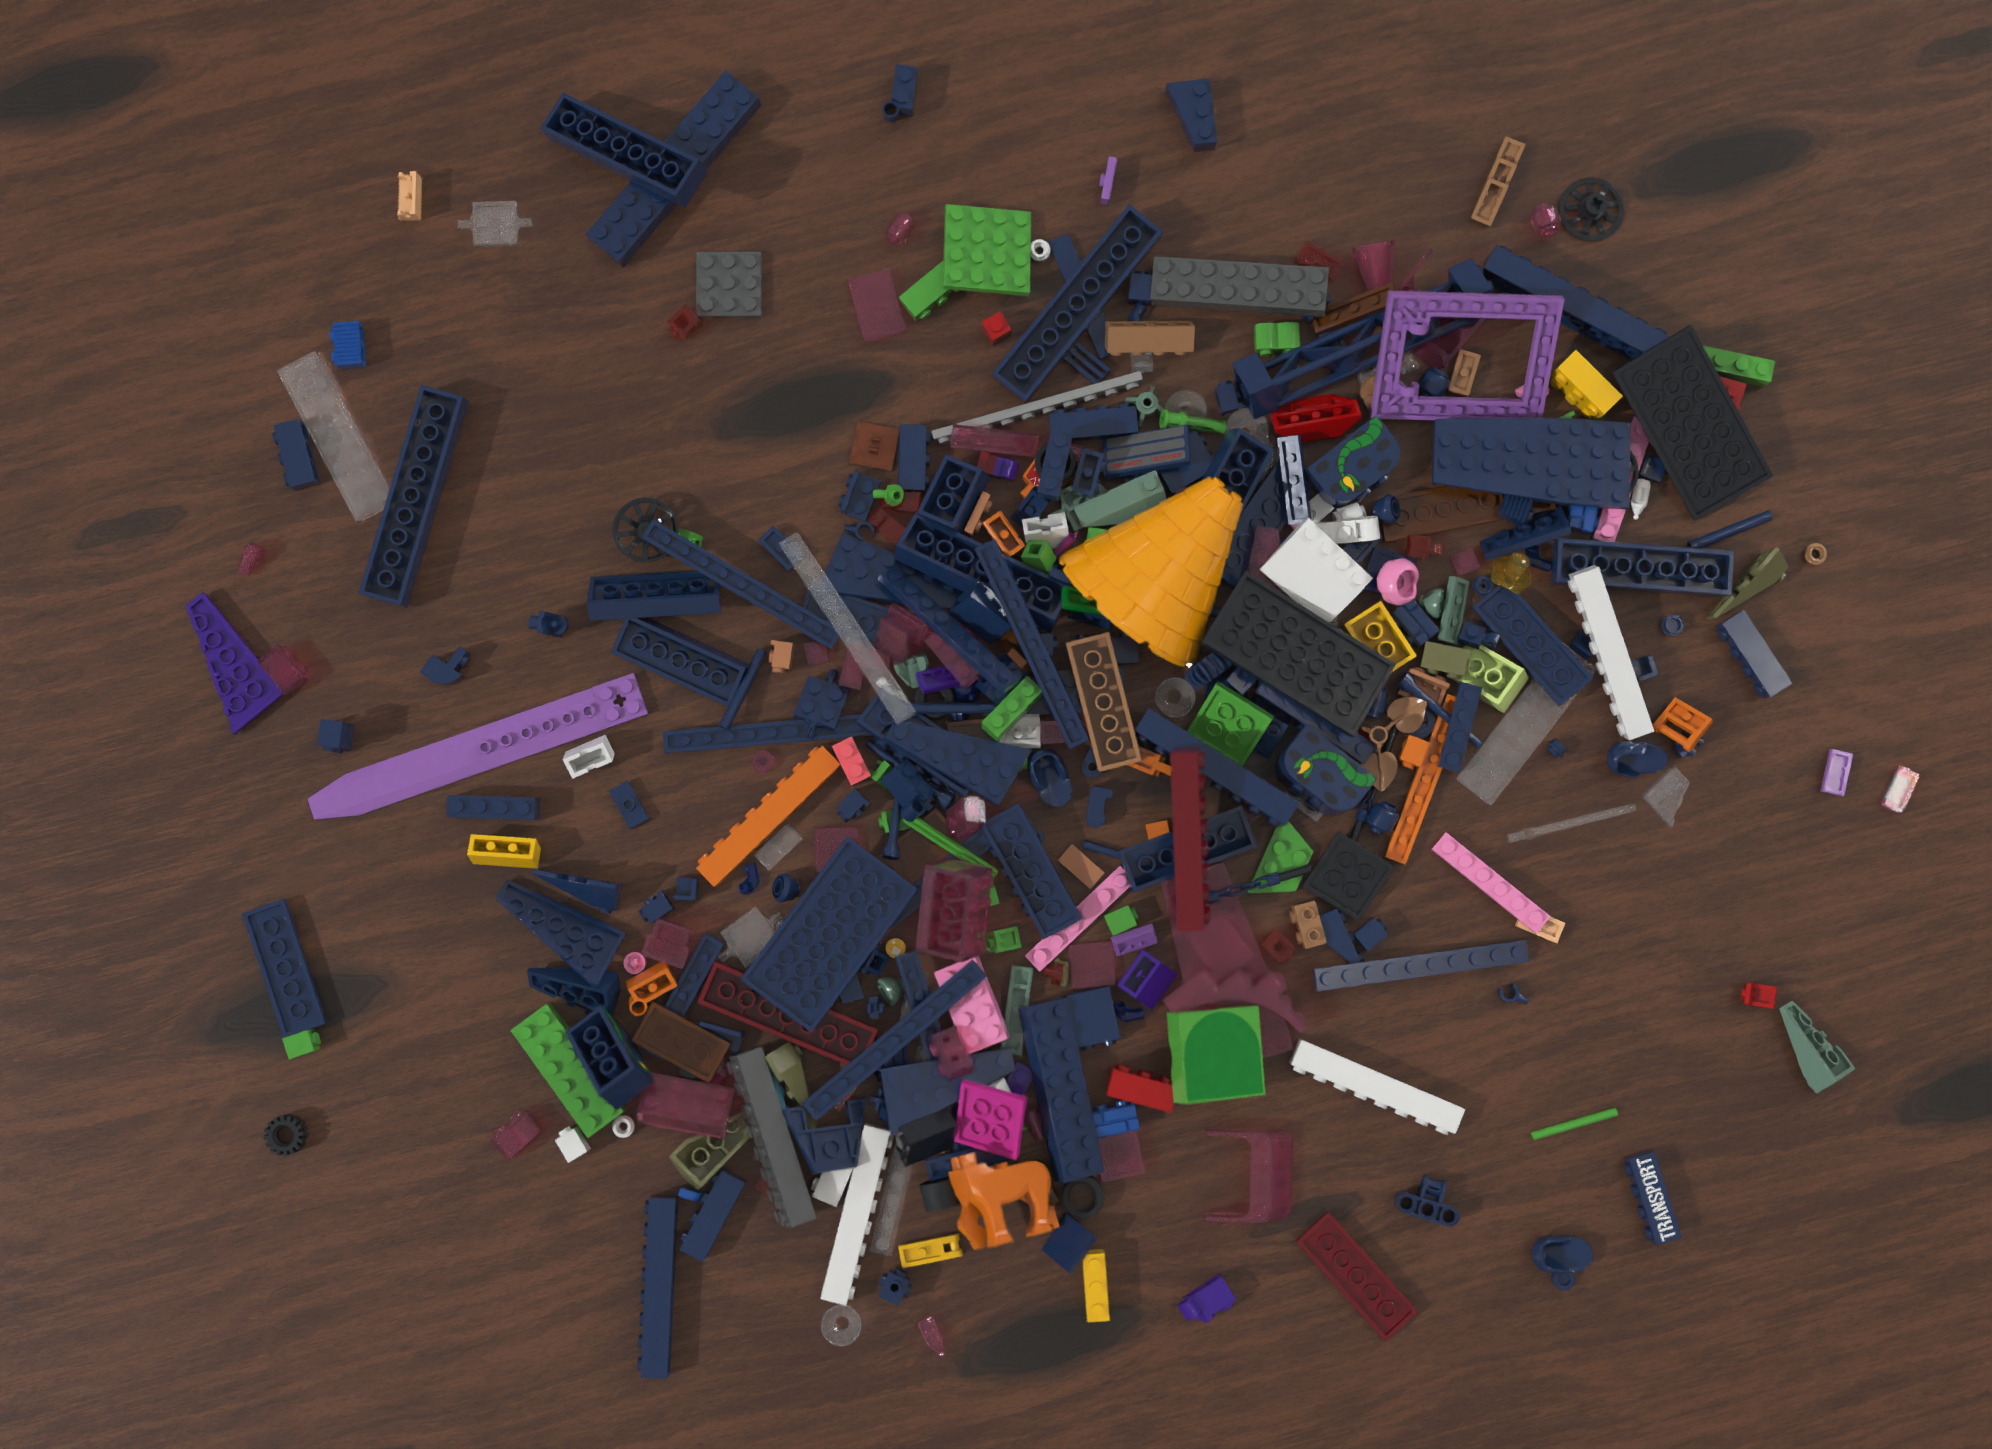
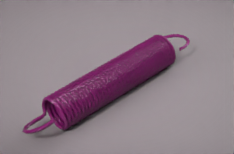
[1053,531,1079,562]

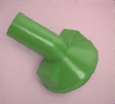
[873,484,904,506]

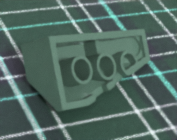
[1073,470,1166,528]
[1779,1001,1855,1094]

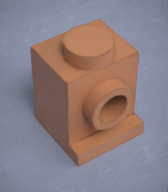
[769,640,795,674]

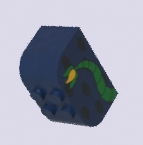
[1305,415,1400,508]
[1275,724,1377,817]
[565,1006,655,1110]

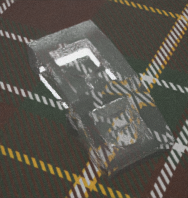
[754,823,803,871]

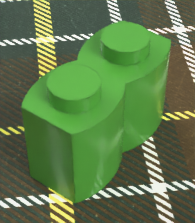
[1254,322,1300,357]

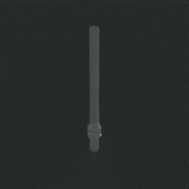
[1507,803,1636,843]

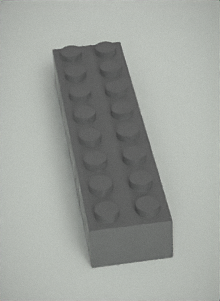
[1150,256,1329,317]
[727,1047,816,1228]

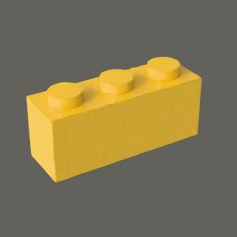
[467,834,541,869]
[1082,1249,1110,1322]

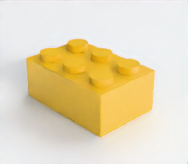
[1550,350,1623,420]
[1341,601,1417,672]

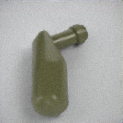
[1054,957,1069,987]

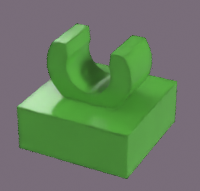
[869,760,894,789]

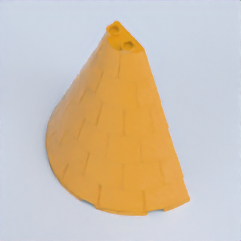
[1059,477,1243,668]

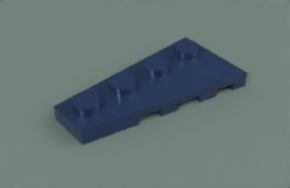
[1480,504,1572,561]

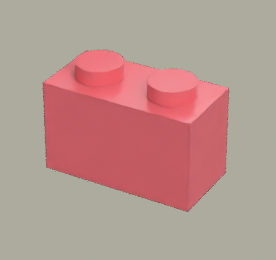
[832,736,872,786]

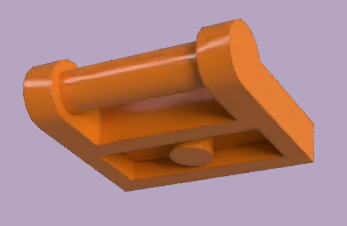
[1653,697,1713,752]

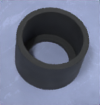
[919,1177,961,1212]

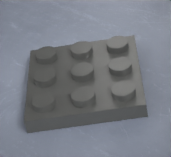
[696,252,762,318]

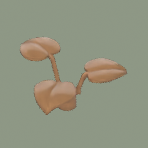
[1358,697,1427,791]

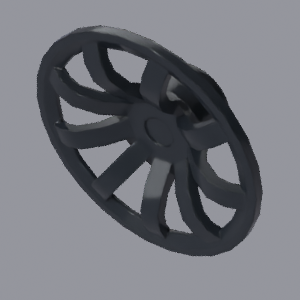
[1559,177,1624,241]
[613,497,678,563]

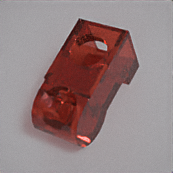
[879,489,921,514]
[866,506,906,547]

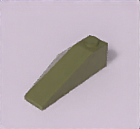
[1706,547,1789,620]
[765,1041,817,1129]
[669,1112,750,1191]

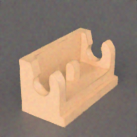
[398,171,422,221]

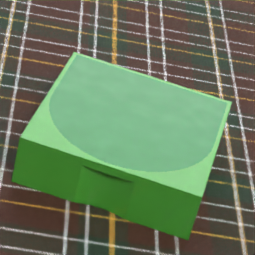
[1167,1005,1265,1104]

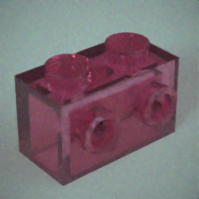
[945,796,986,840]
[929,1026,974,1082]

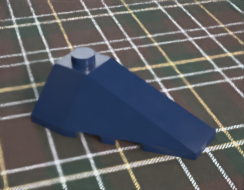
[532,869,623,914]
[527,968,621,1017]

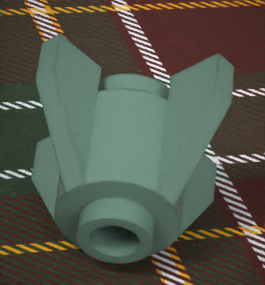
[1125,385,1164,429]
[892,649,929,688]

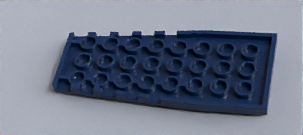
[1432,418,1631,510]

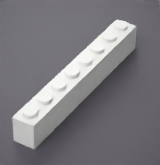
[1568,565,1654,740]
[1289,1039,1465,1135]
[820,1123,894,1305]

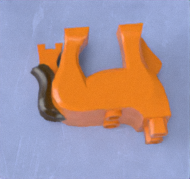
[948,1152,1061,1250]

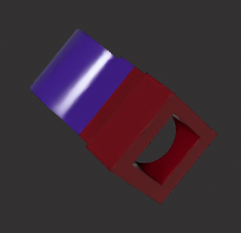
[977,451,1019,481]

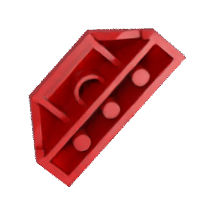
[1271,394,1362,443]

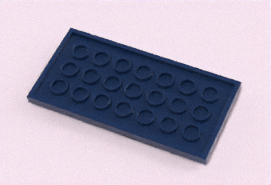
[740,836,918,1033]

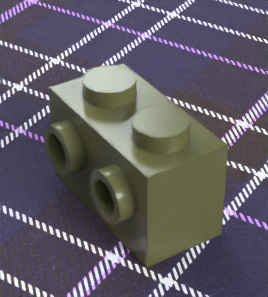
[1421,641,1472,679]

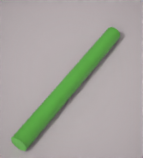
[1531,1107,1618,1141]

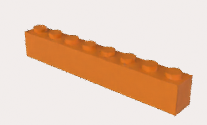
[696,746,841,887]

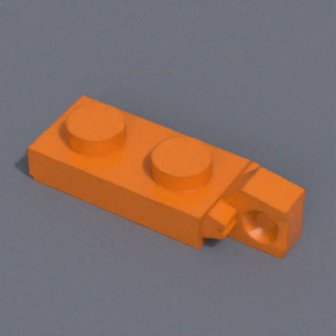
[1127,746,1171,777]

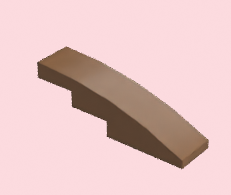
[1471,136,1526,226]

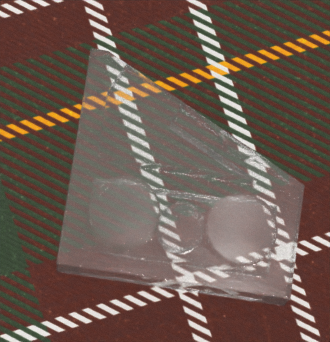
[1641,766,1690,827]

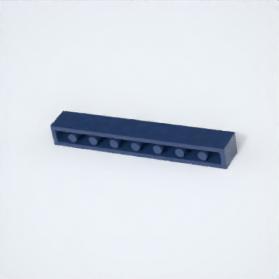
[637,1195,679,1379]

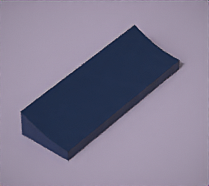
[587,571,721,621]
[611,617,749,707]
[1118,806,1257,893]

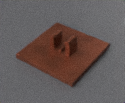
[849,421,899,472]

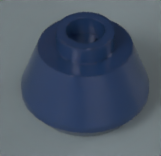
[1373,494,1400,524]
[772,873,800,903]

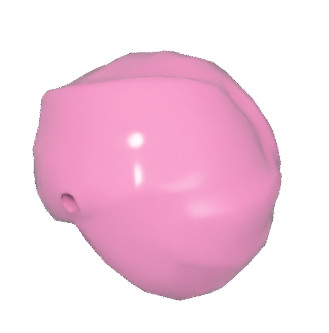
[1377,558,1419,606]

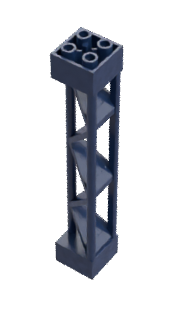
[1232,258,1494,420]

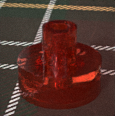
[1043,962,1063,986]

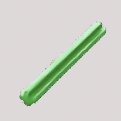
[903,818,998,879]

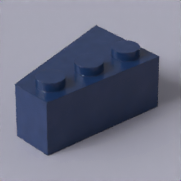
[1165,78,1217,152]

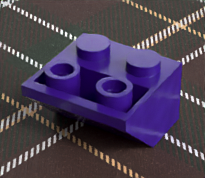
[1116,949,1177,1010]

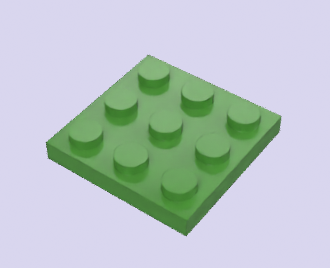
[1187,681,1274,766]

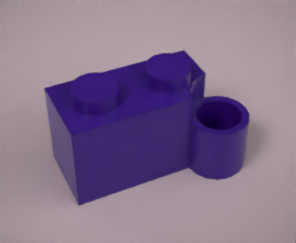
[1177,1273,1236,1323]

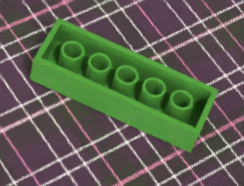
[510,1003,628,1138]

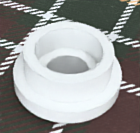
[1030,239,1050,261]
[612,1115,635,1138]

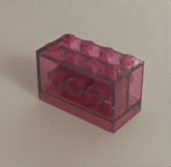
[915,858,993,962]

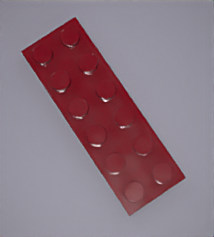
[1295,1211,1418,1342]

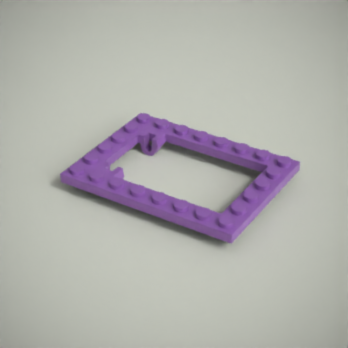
[1370,291,1565,420]

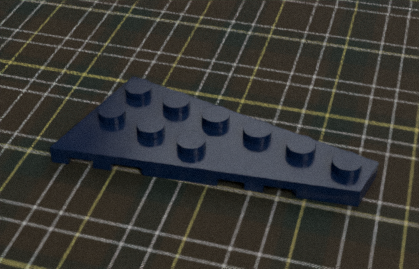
[884,719,1032,807]
[496,879,626,989]
[880,1048,1015,1136]

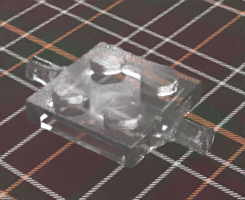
[457,201,533,247]
[718,906,784,968]

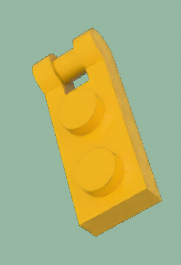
[898,1233,963,1268]

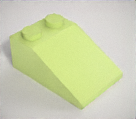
[1445,645,1529,713]

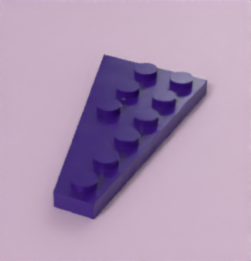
[186,592,286,735]

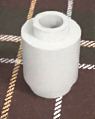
[1332,502,1366,521]

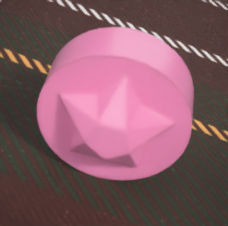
[624,952,647,974]

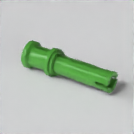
[1159,409,1226,434]

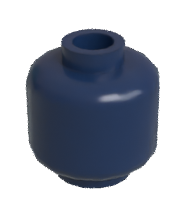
[1418,367,1450,397]
[1367,801,1399,835]

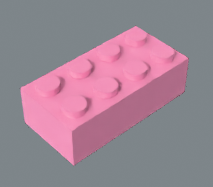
[934,956,1011,1055]

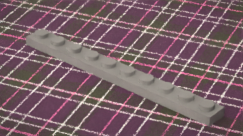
[932,371,1143,444]

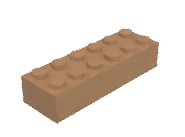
[1065,632,1142,772]

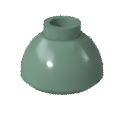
[1419,588,1446,619]
[876,977,905,1006]

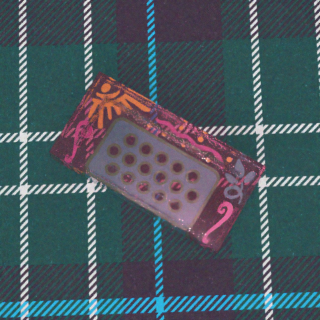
[1879,765,1920,814]

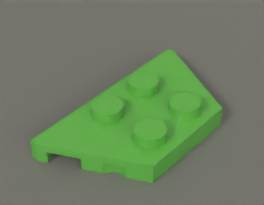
[1247,821,1314,893]

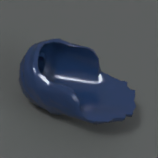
[1606,740,1668,778]
[1027,748,1073,808]
[1531,1234,1593,1274]

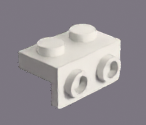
[999,714,1041,749]

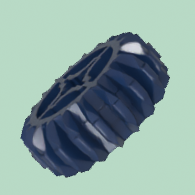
[1185,652,1233,690]

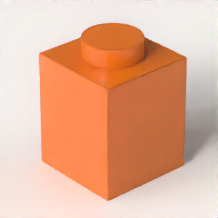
[1396,735,1430,770]

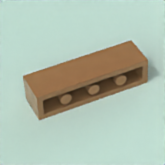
[1105,321,1195,356]

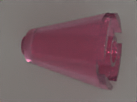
[1351,240,1395,291]

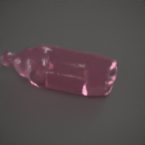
[918,1316,944,1357]

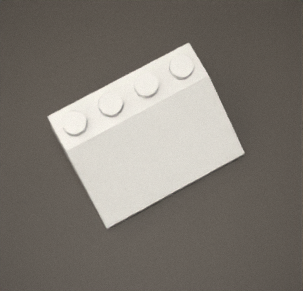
[1259,518,1372,623]

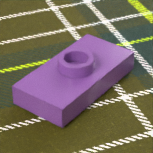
[1099,156,1117,205]
[1820,749,1853,797]
[1111,923,1158,956]

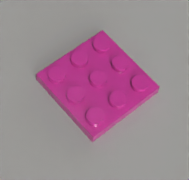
[954,1079,1027,1160]

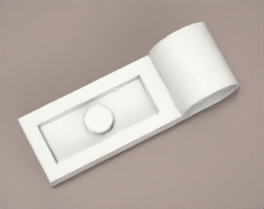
[1315,516,1380,544]

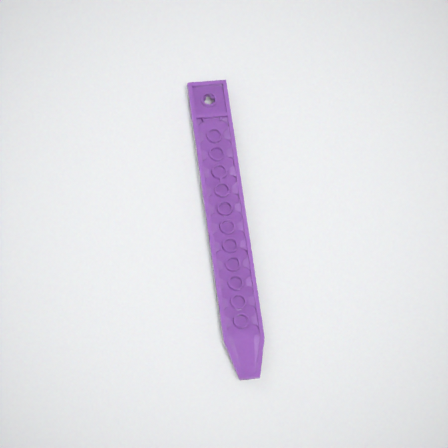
[308,673,649,820]

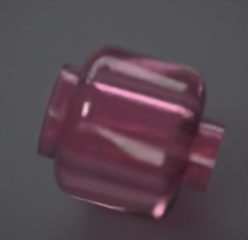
[1530,203,1561,238]

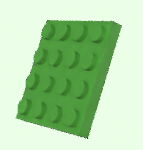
[943,204,1031,296]

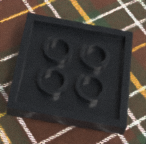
[1302,830,1394,922]

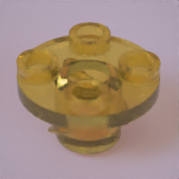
[1490,552,1532,594]

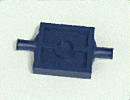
[793,669,850,739]

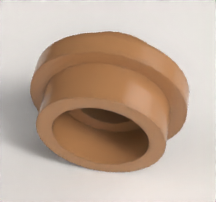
[1804,543,1827,565]

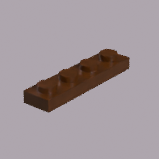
[1313,282,1396,336]

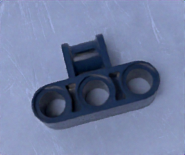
[1393,1174,1460,1227]

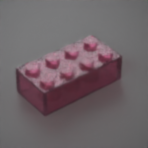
[637,1072,735,1139]

